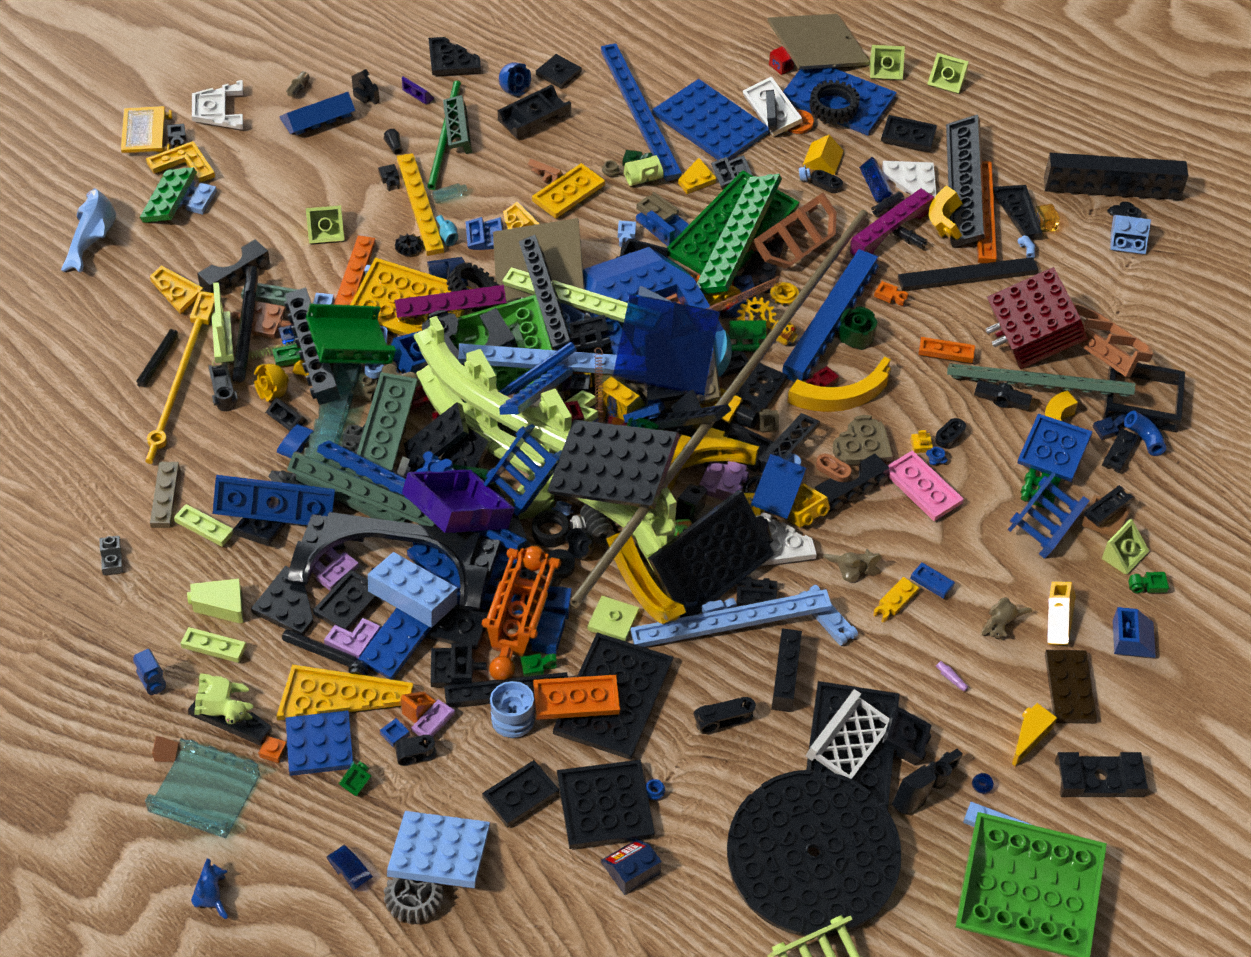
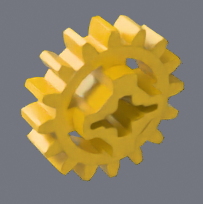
[736,297,776,333]

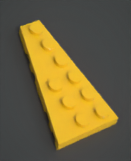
[276,664,414,721]

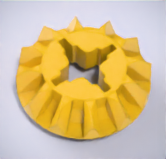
[770,282,799,306]

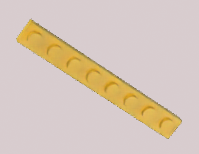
[397,153,444,256]

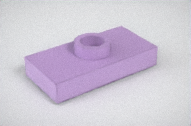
[411,699,455,741]

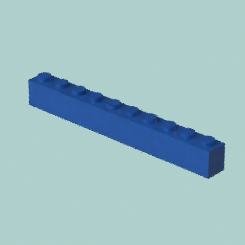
[782,249,879,382]

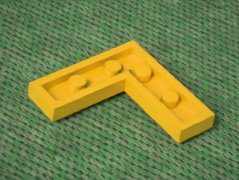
[146,141,215,183]

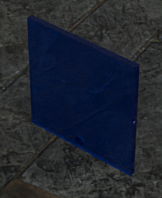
[613,293,720,395]

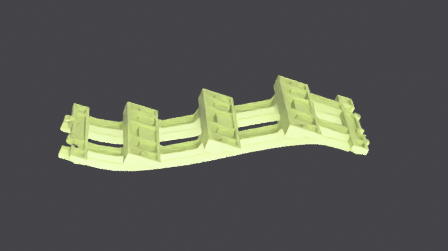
[414,316,677,571]

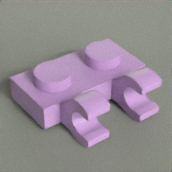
[313,548,359,591]

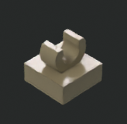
[759,409,779,432]

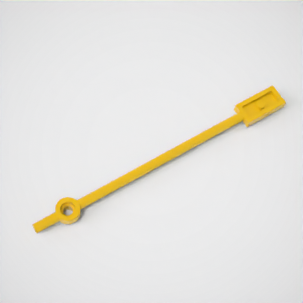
[145,291,215,464]

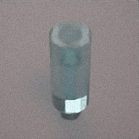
[432,183,467,203]

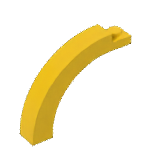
[787,357,891,412]
[606,533,686,624]

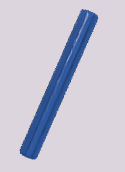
[499,342,577,396]

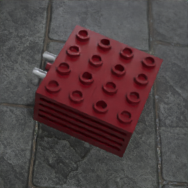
[986,267,1088,369]

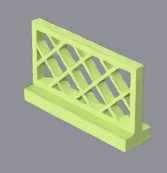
[212,282,234,363]

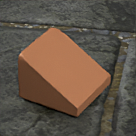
[152,736,179,762]

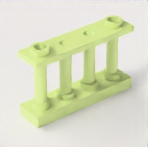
[767,915,862,957]

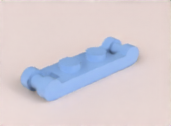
[798,585,858,646]

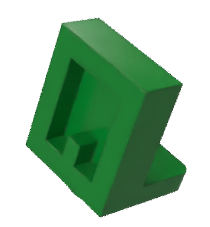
[338,761,371,796]

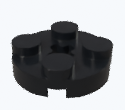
[422,310,460,341]

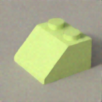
[306,205,344,243]

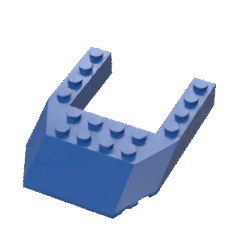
[583,247,724,379]

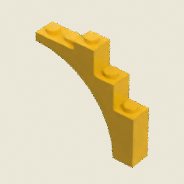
[670,428,759,471]

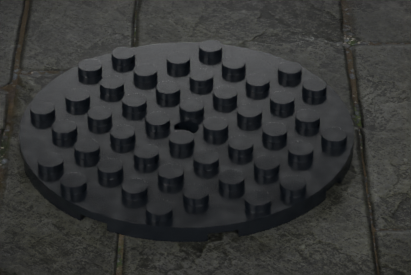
[727,770,901,937]

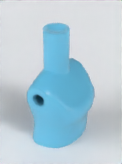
[436,215,458,246]

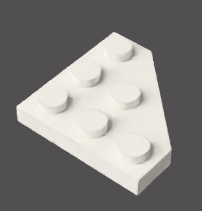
[882,161,936,197]
[756,513,817,566]

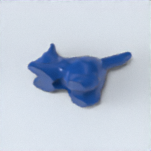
[416,451,455,472]
[191,858,228,919]

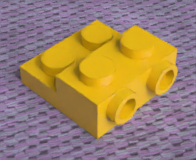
[788,483,830,528]

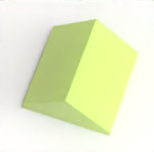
[869,45,905,80]
[927,53,969,94]
[1102,519,1149,574]

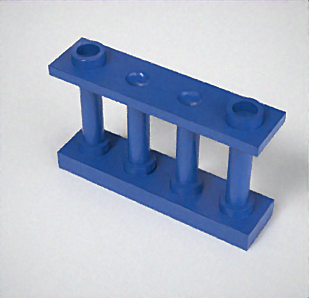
[483,424,562,516]
[1007,472,1090,559]

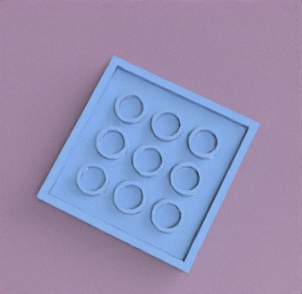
[387,811,490,888]

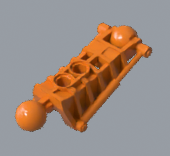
[482,546,561,680]

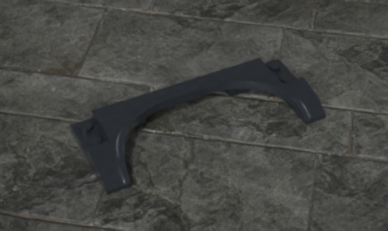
[288,512,501,610]

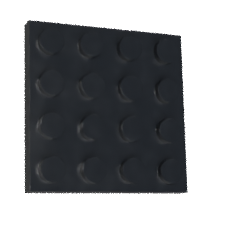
[557,759,655,849]

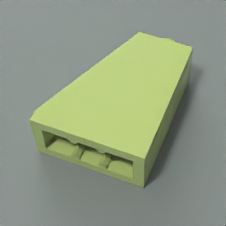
[187,579,243,623]

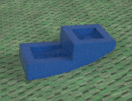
[277,424,314,458]

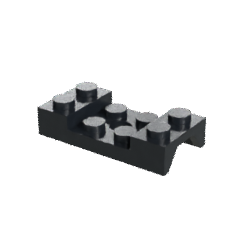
[497,84,571,139]
[1055,752,1148,797]

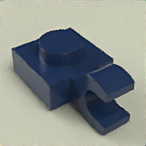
[1093,415,1126,440]

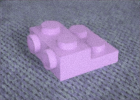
[699,461,749,500]

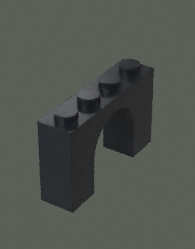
[444,308,518,366]

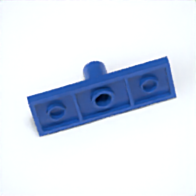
[212,475,335,525]

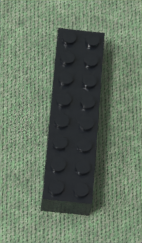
[1044,152,1189,200]

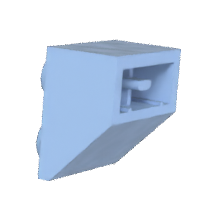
[1110,215,1151,254]

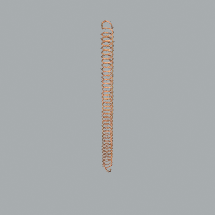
[691,276,782,321]
[594,348,604,422]

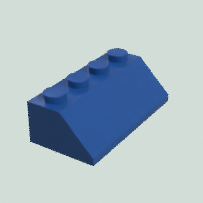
[279,92,355,135]

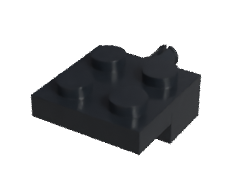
[431,643,487,687]

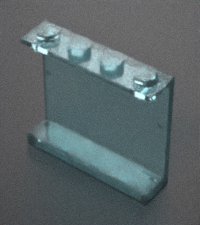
[145,738,260,839]

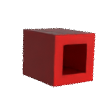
[769,46,794,75]

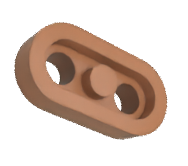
[816,453,851,482]

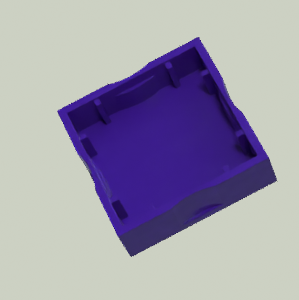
[402,470,515,533]

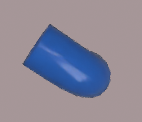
[1124,411,1167,456]

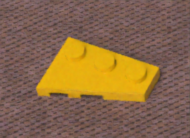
[150,265,204,315]

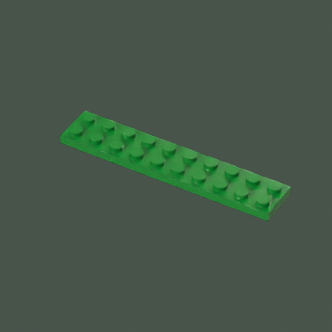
[697,174,782,294]

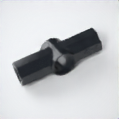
[974,380,1033,410]

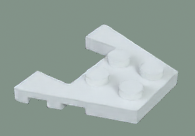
[192,80,243,129]

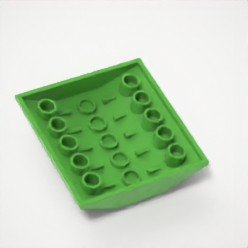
[442,295,552,403]
[955,812,1107,957]

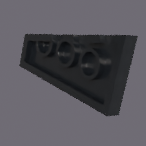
[993,185,1042,239]
[741,237,784,293]

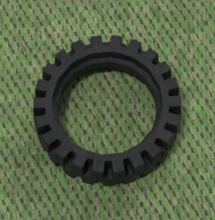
[810,80,860,124]
[446,263,498,312]

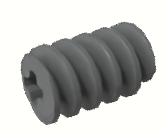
[580,504,615,544]

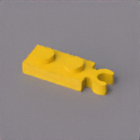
[873,577,919,623]

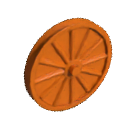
[788,110,814,134]

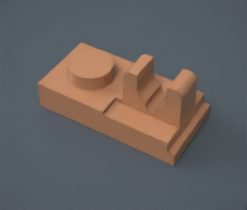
[527,158,564,183]

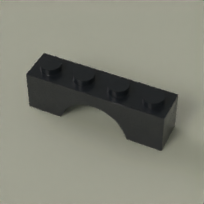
[197,239,270,293]
[815,453,889,513]
[771,628,802,712]

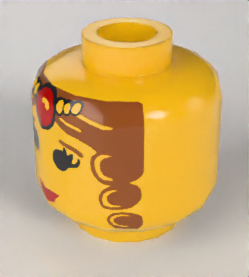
[770,320,798,346]

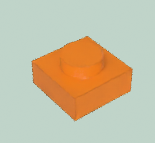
[258,736,287,763]

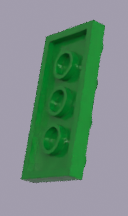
[139,167,197,222]

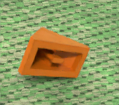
[401,692,436,723]

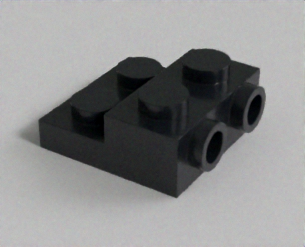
[882,706,932,765]

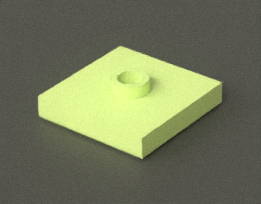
[587,596,639,641]

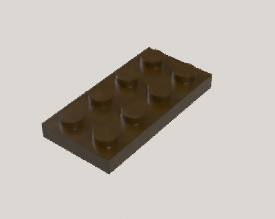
[1045,650,1097,724]

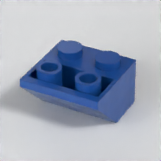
[1113,607,1156,658]

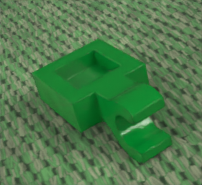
[520,654,557,677]

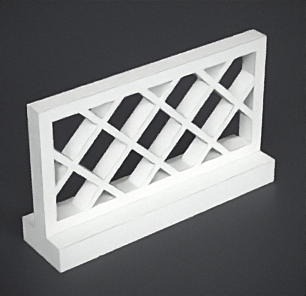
[806,689,889,779]

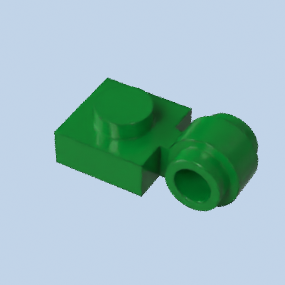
[1128,572,1169,593]

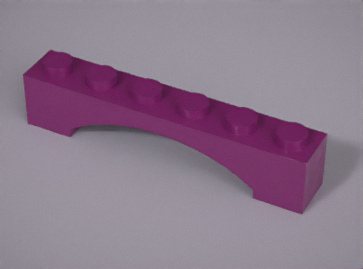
[850,188,934,256]
[395,285,507,320]

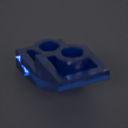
[326,845,373,891]

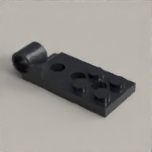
[733,363,787,429]

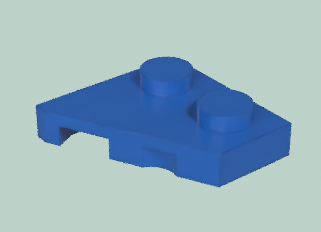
[623,402,665,422]

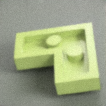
[566,390,598,422]

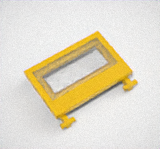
[121,106,173,153]

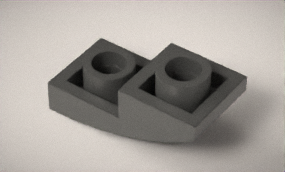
[340,425,364,454]
[99,536,123,575]

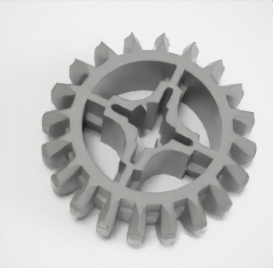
[384,877,444,925]

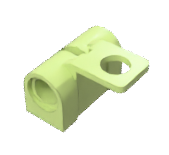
[624,155,663,186]

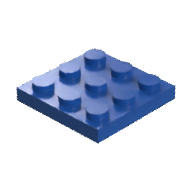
[1017,413,1092,482]
[286,711,353,776]

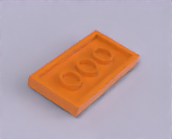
[533,675,620,720]

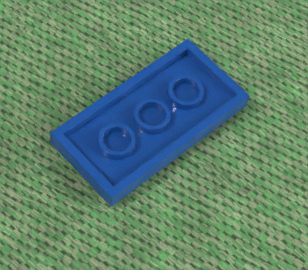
[358,608,431,680]

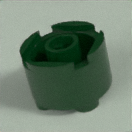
[839,307,878,350]

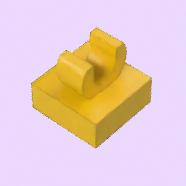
[910,430,933,453]

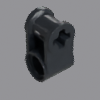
[394,735,436,766]

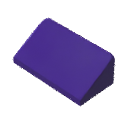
[402,76,434,105]

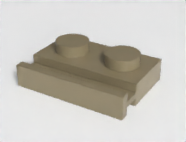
[636,192,679,222]

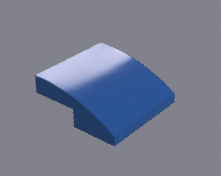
[465,217,504,250]

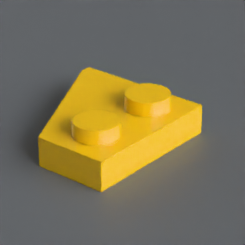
[678,158,717,194]

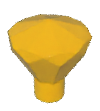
[292,360,309,376]

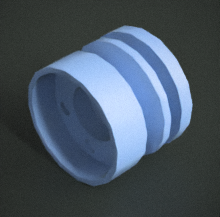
[490,681,535,738]

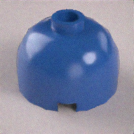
[499,62,531,96]

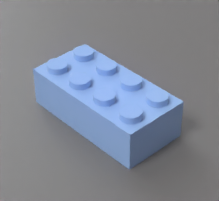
[368,552,457,628]

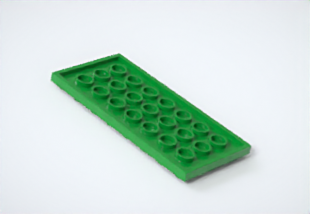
[667,170,800,275]

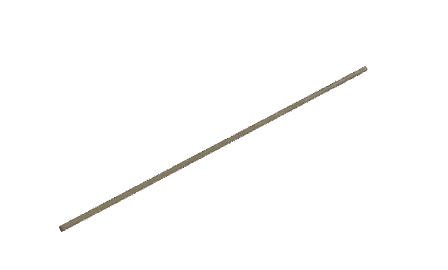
[570,210,868,607]

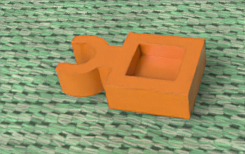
[874,281,908,306]

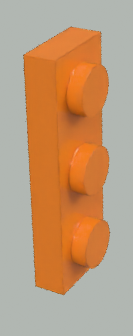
[918,337,975,363]

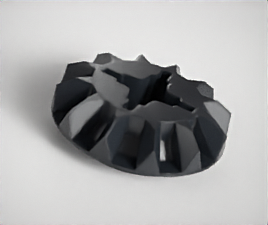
[395,233,423,256]

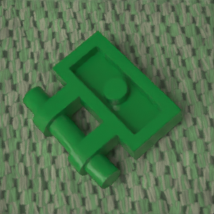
[729,320,766,353]
[1021,468,1061,509]

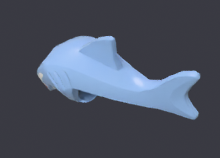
[61,188,116,273]

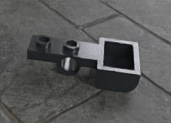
[892,749,963,814]

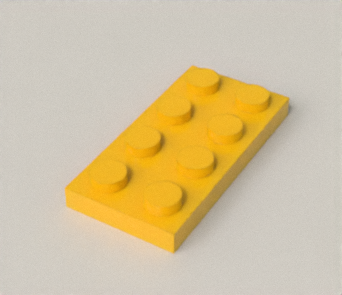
[532,163,605,219]

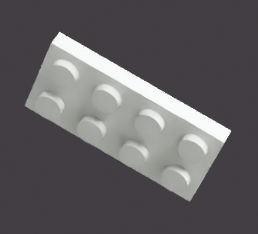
[743,77,803,137]

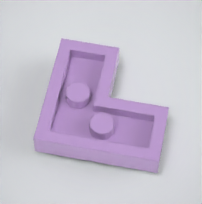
[324,618,381,659]

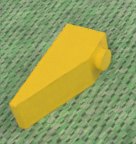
[1012,703,1057,766]

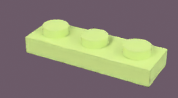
[174,504,233,547]
[180,627,247,663]

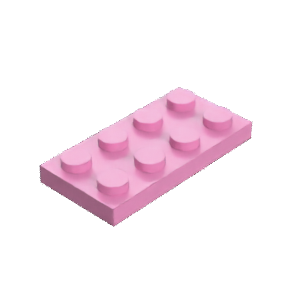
[888,450,964,521]

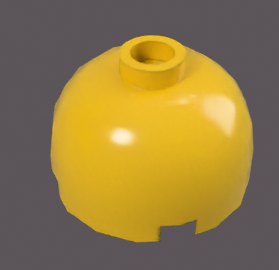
[254,364,289,402]

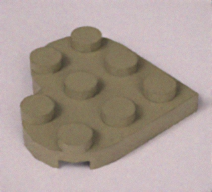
[833,415,893,465]

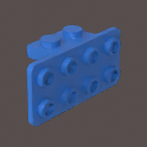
[636,210,689,246]

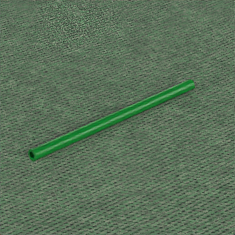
[427,81,461,190]

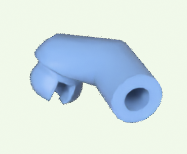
[1018,236,1035,258]

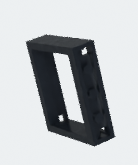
[1103,363,1185,433]

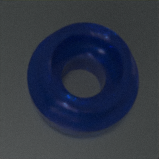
[972,773,994,794]

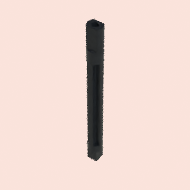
[232,266,259,383]

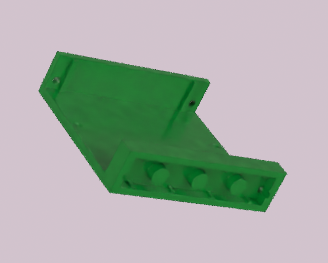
[306,304,396,364]

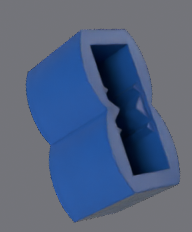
[529,611,566,654]
[133,649,166,695]

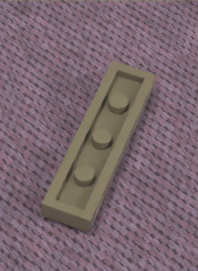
[150,462,179,528]

